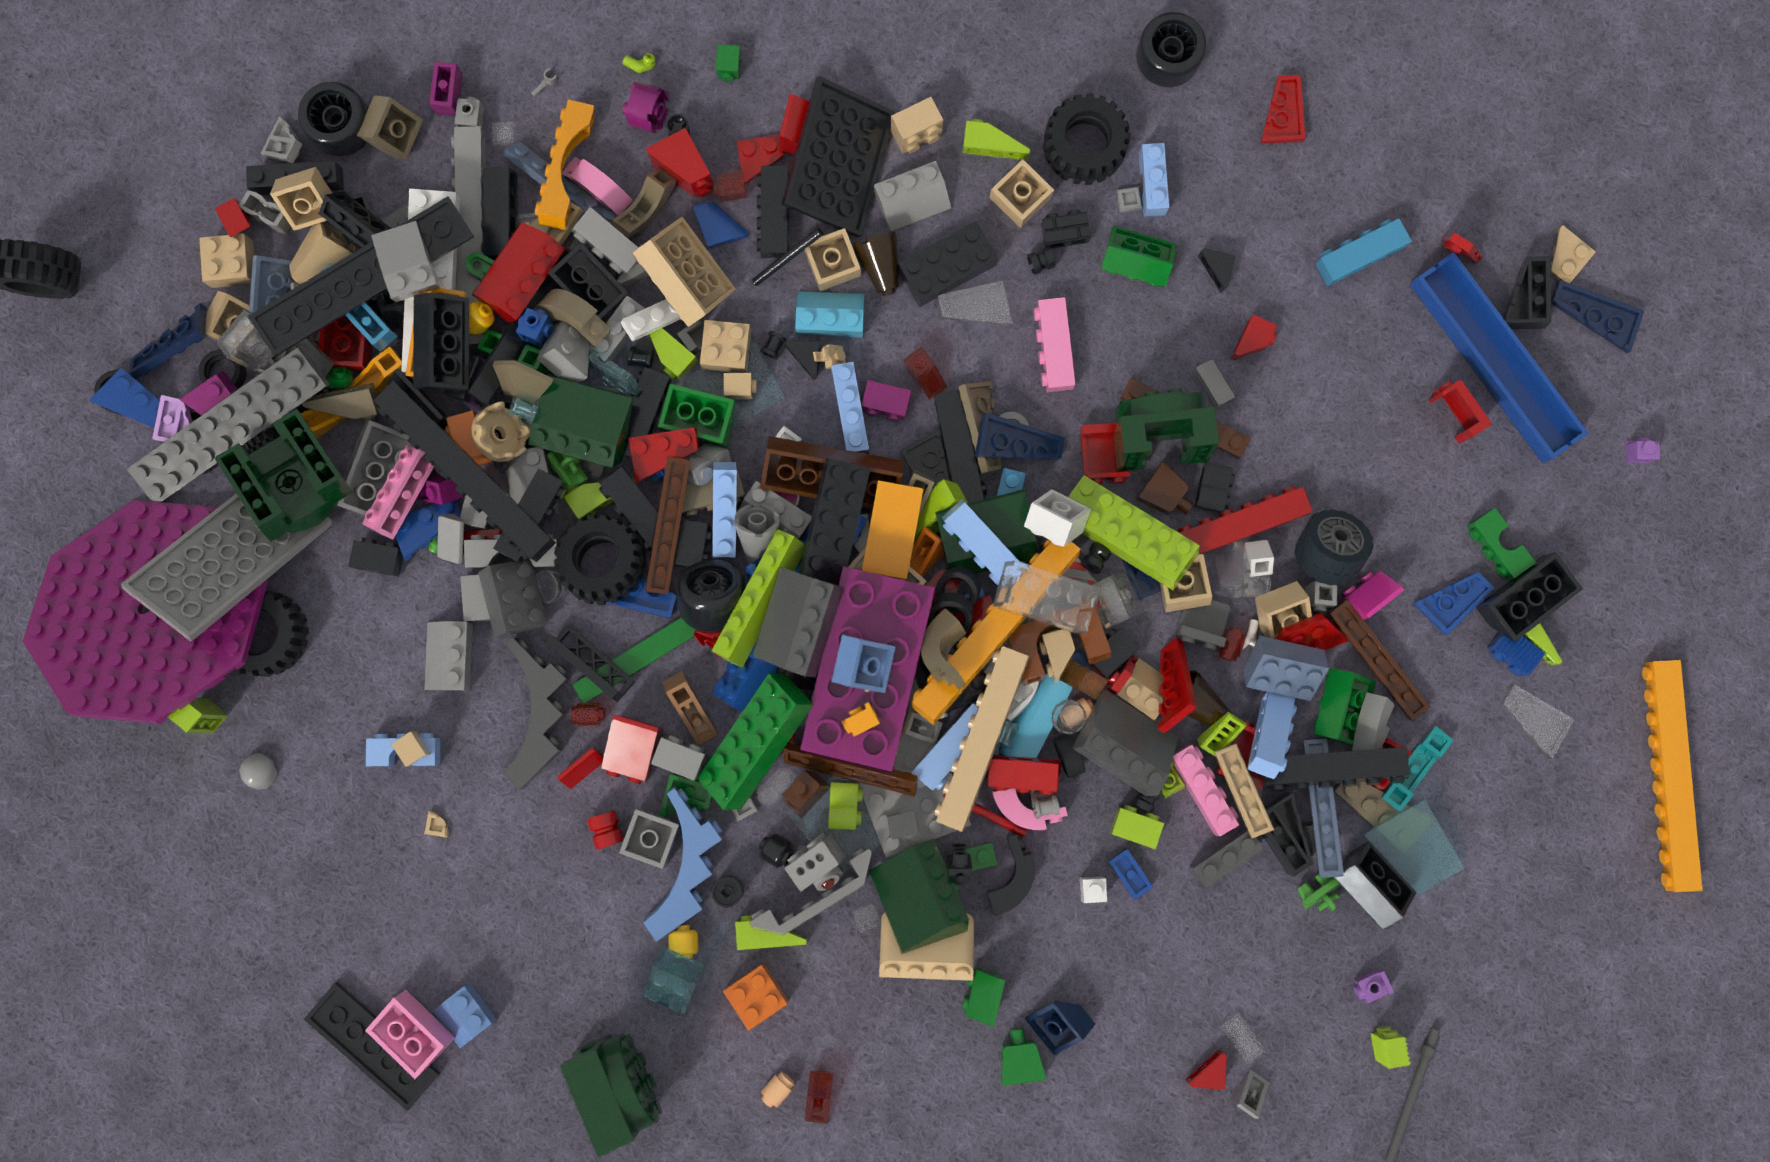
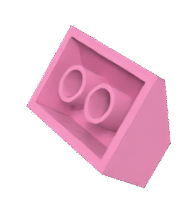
[365,990,456,1079]

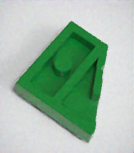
[659,772,712,817]

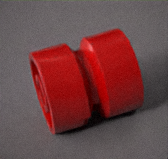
[587,810,624,850]

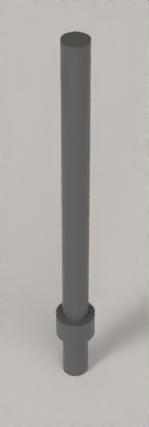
[1385,1027,1440,1162]

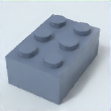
[1243,636,1329,701]

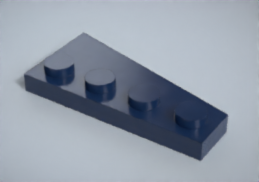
[129,303,207,379]
[974,413,1065,460]

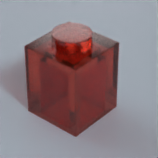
[713,171,747,202]

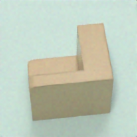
[391,731,431,767]

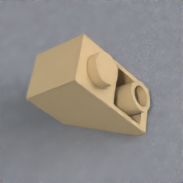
[1039,628,1075,683]

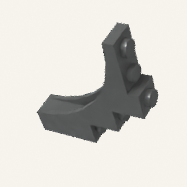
[503,637,570,790]

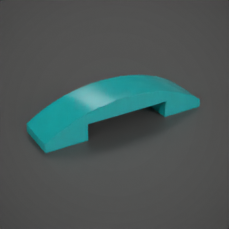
[1381,726,1454,812]

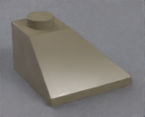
[493,360,553,406]

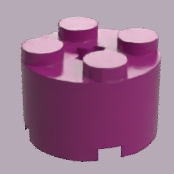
[622,82,670,134]

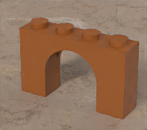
[1008,601,1111,686]

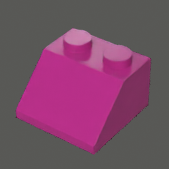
[1340,571,1404,620]

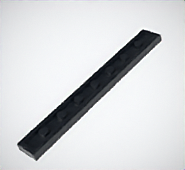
[465,250,569,405]

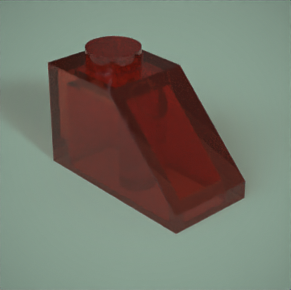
[903,346,947,400]
[805,1070,833,1124]

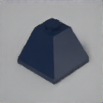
[1025,1000,1096,1055]

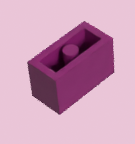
[429,62,463,116]
[861,380,911,422]

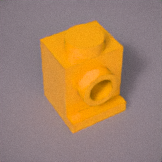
[842,701,881,736]

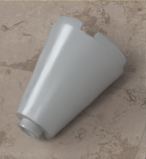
[734,504,780,564]

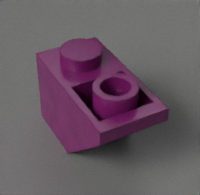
[417,474,463,505]

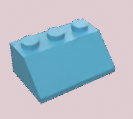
[795,291,865,338]

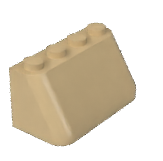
[879,913,974,981]

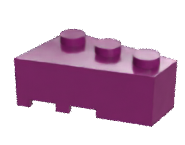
[179,371,238,415]

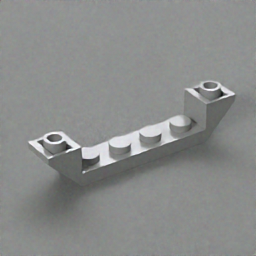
[749,848,872,935]

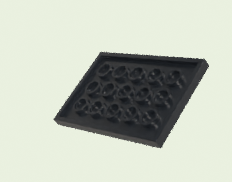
[781,76,895,237]

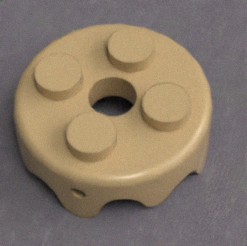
[471,402,531,462]

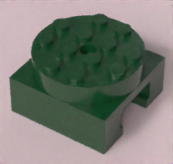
[1113,388,1219,472]
[214,409,353,542]
[560,1033,662,1157]

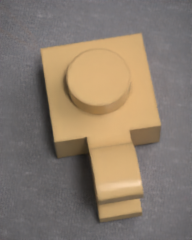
[813,344,846,369]

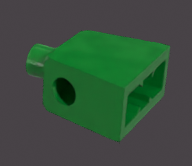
[1001,1028,1046,1086]

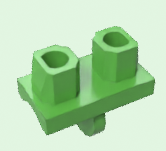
[547,452,588,491]
[1297,874,1340,912]

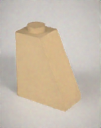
[289,221,359,284]

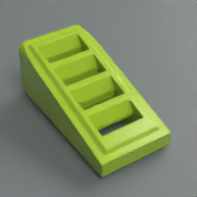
[1524,623,1562,665]
[1197,712,1247,757]

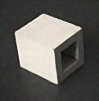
[1244,540,1274,577]
[1080,877,1107,903]

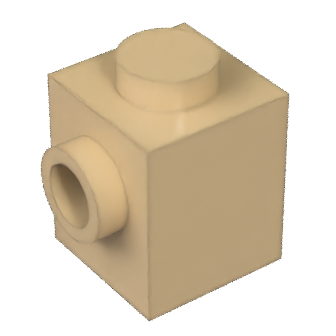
[724,373,757,400]

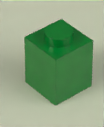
[716,45,741,82]

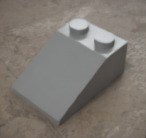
[371,221,441,302]

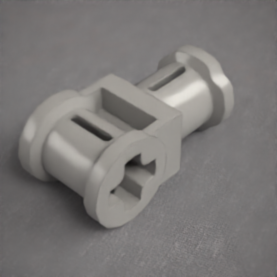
[1029,790,1060,819]

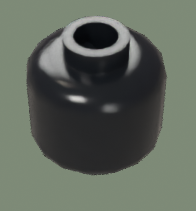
[759,833,795,868]

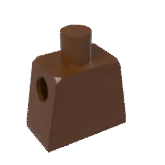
[1136,462,1194,515]
[782,770,831,819]

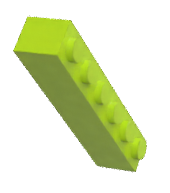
[712,529,805,668]

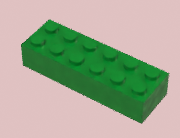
[697,674,814,810]

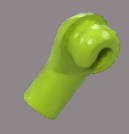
[622,53,656,73]

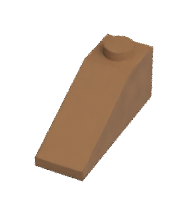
[663,671,718,745]

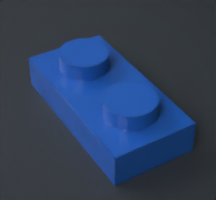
[1108,848,1153,900]

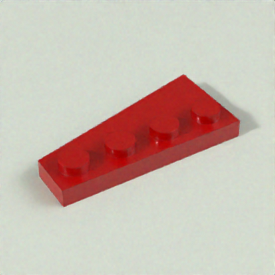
[1158,637,1197,733]

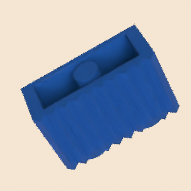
[1487,632,1546,677]

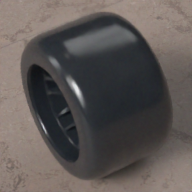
[1136,12,1206,87]
[298,82,369,156]
[676,560,745,632]

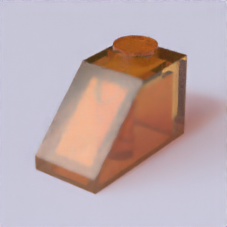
[1060,660,1108,700]

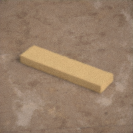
[1214,744,1274,839]

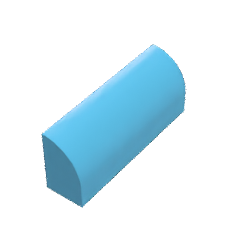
[999,673,1073,758]

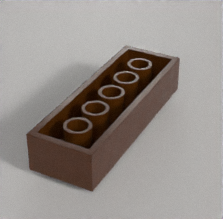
[760,436,903,509]

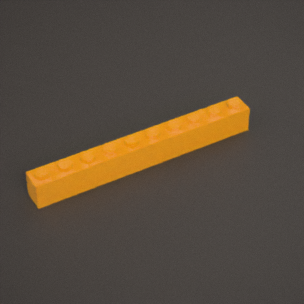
[912,539,1081,725]
[1642,660,1703,892]

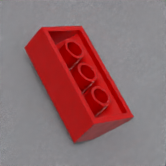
[471,222,566,322]

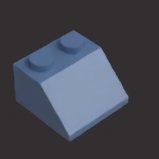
[832,635,895,693]
[433,982,498,1048]

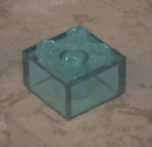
[642,947,705,1015]

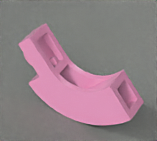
[562,157,633,216]
[992,788,1068,830]

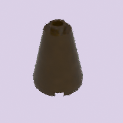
[853,232,899,296]
[1187,670,1231,728]

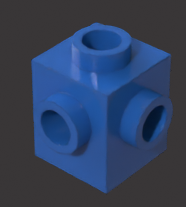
[516,308,553,348]

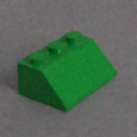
[1101,226,1176,287]
[658,384,735,448]
[1314,668,1376,746]

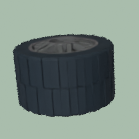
[1295,509,1374,586]

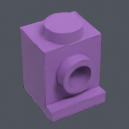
[1626,438,1660,463]
[1353,968,1394,1003]

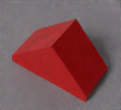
[215,198,251,237]
[1185,1049,1227,1090]

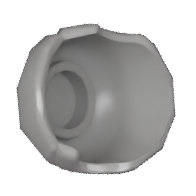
[239,753,278,790]

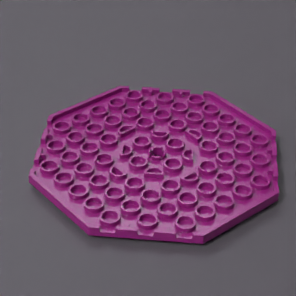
[22,500,269,724]

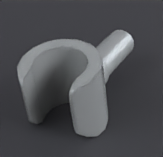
[531,68,557,97]

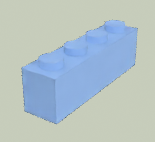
[831,362,869,454]
[712,462,737,557]
[942,499,1026,588]
[1248,692,1297,779]
[911,703,979,791]

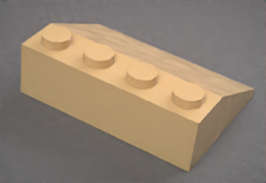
[633,217,736,327]

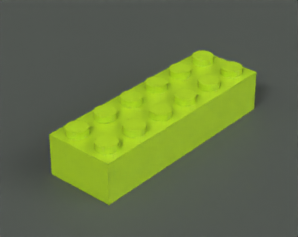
[1068,475,1200,591]

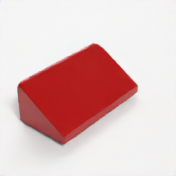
[557,748,604,789]

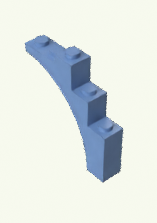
[643,785,723,942]

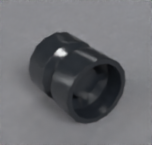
[712,875,744,908]

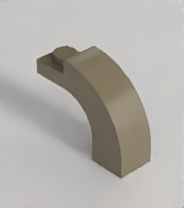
[611,167,677,239]
[534,289,611,347]
[921,608,966,690]

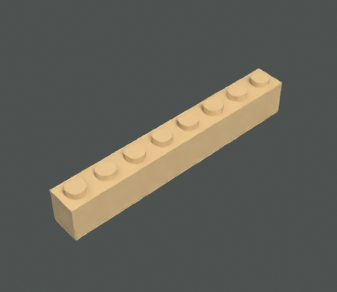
[934,646,1030,832]

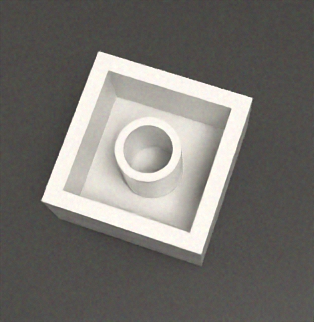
[1024,489,1091,547]

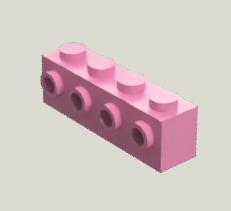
[1033,297,1075,392]
[362,445,434,540]
[1172,745,1239,837]

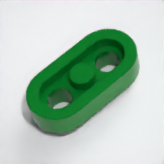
[465,252,494,280]
[325,367,353,388]

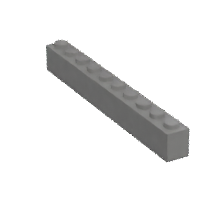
[451,126,489,349]

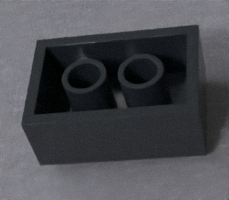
[1335,841,1417,929]

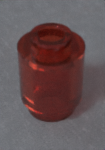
[1218,627,1246,662]
[571,703,605,726]

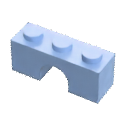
[1139,143,1169,217]
[366,733,440,766]

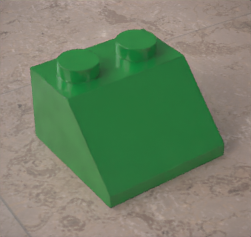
[962,967,1005,1027]

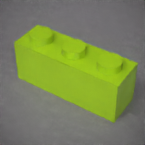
[167,698,228,733]

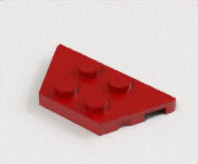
[1276,613,1348,651]

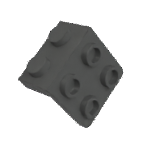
[1175,600,1230,651]

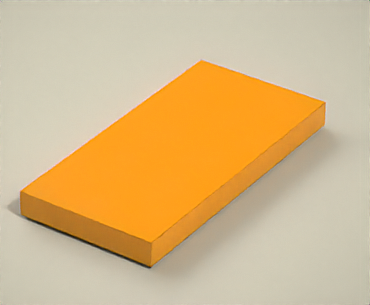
[862,481,923,579]

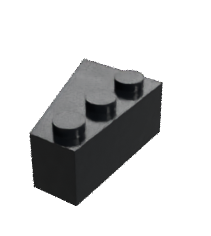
[1503,256,1551,329]
[1262,792,1313,876]

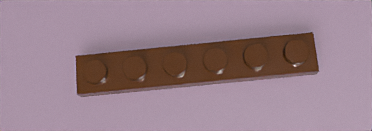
[1120,378,1251,459]
[645,456,691,595]
[1327,600,1430,721]
[783,742,918,797]

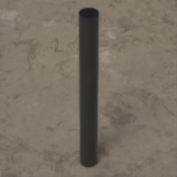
[752,228,823,286]

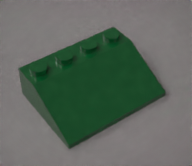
[528,375,634,468]
[935,489,1038,580]
[869,839,969,954]

